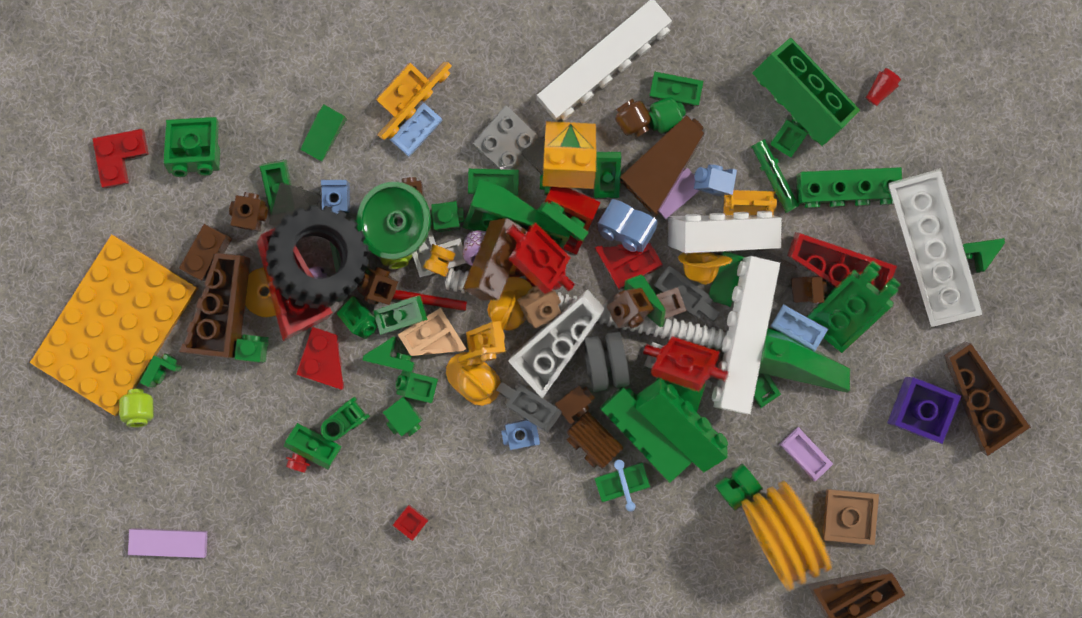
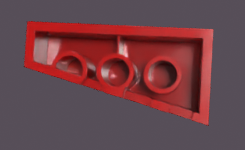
[257,227,333,341]
[787,232,897,291]

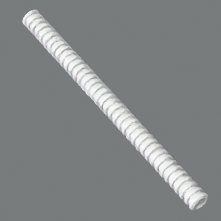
[445,268,728,353]

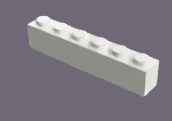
[537,0,672,122]
[712,256,780,414]

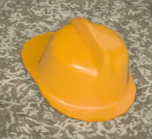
[678,252,732,285]
[487,277,533,331]
[446,352,501,406]

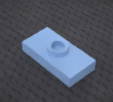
[390,102,443,157]
[771,304,828,351]

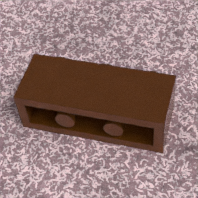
[463,218,527,301]

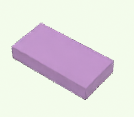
[659,168,699,220]
[779,427,833,481]

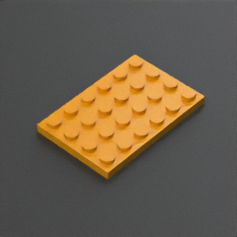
[30,234,198,416]

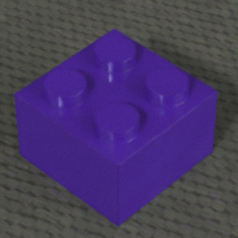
[887,377,961,444]

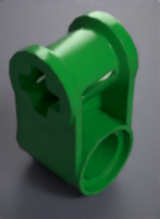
[321,397,370,441]

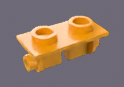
[723,190,777,215]

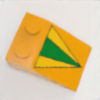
[543,121,596,189]

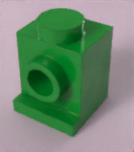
[235,334,269,362]

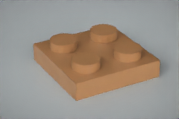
[822,489,879,545]

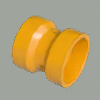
[423,244,456,277]

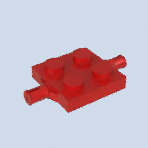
[506,223,575,294]
[643,336,729,392]

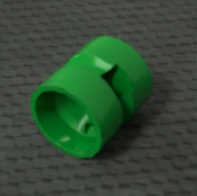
[714,463,763,511]

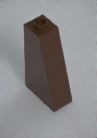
[620,115,704,218]

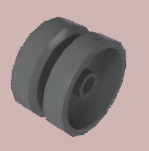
[584,331,630,392]

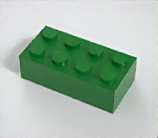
[752,38,860,147]

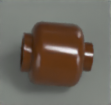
[615,99,652,138]

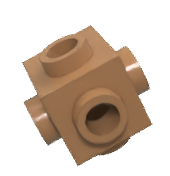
[517,287,562,328]

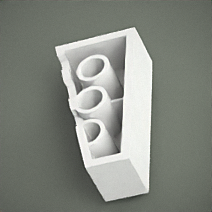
[668,211,782,253]
[508,289,604,398]

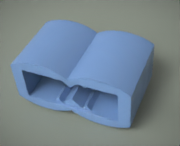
[598,199,657,252]

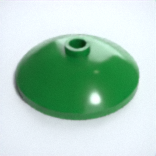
[357,182,431,259]

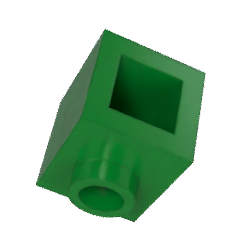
[431,201,465,232]
[383,397,423,437]

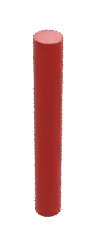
[392,290,467,311]

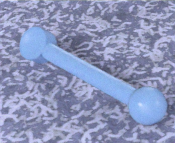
[614,459,636,512]

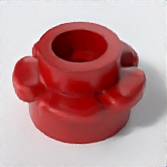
[286,453,310,473]

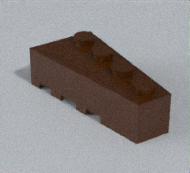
[179,253,251,358]
[944,341,1031,456]

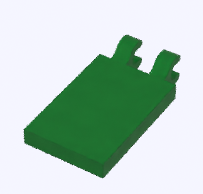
[806,261,901,353]

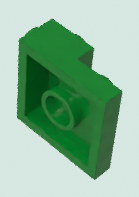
[164,117,220,177]

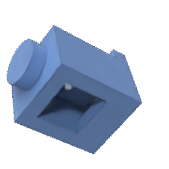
[694,165,737,196]
[321,180,350,214]
[501,420,540,450]

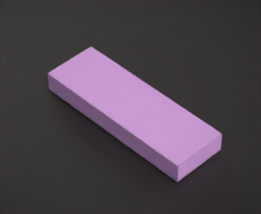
[128,528,208,558]

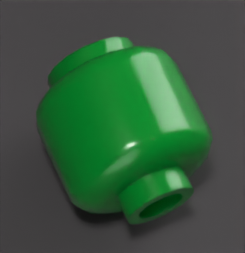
[649,97,686,134]

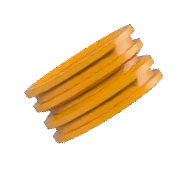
[741,480,832,591]

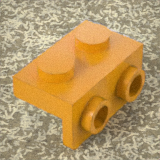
[458,321,506,366]

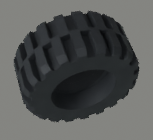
[266,205,369,308]

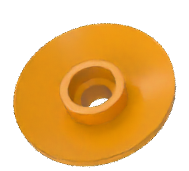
[245,267,276,317]

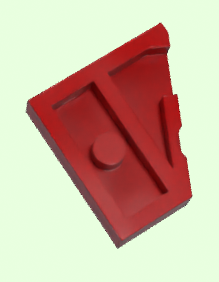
[595,243,663,290]
[296,327,345,390]

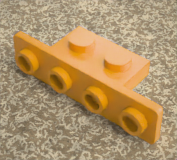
[375,62,452,140]

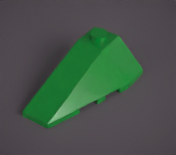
[462,179,570,249]
[759,327,850,393]

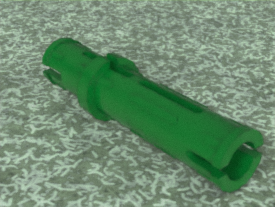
[751,139,800,213]

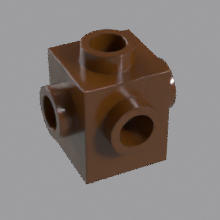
[229,192,268,232]
[357,266,398,305]
[607,288,654,329]

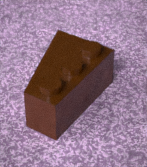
[807,568,905,618]

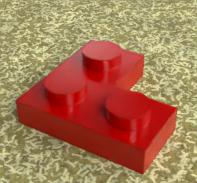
[92,129,149,189]

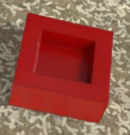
[393,504,429,541]

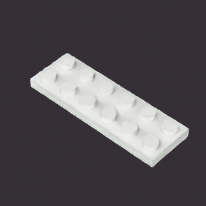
[889,169,982,327]

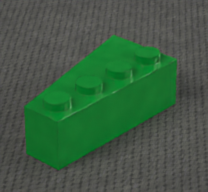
[599,387,692,483]

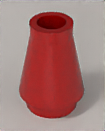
[865,68,901,107]

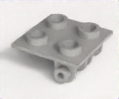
[473,105,541,170]

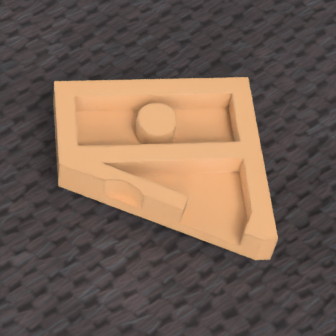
[398,308,467,356]

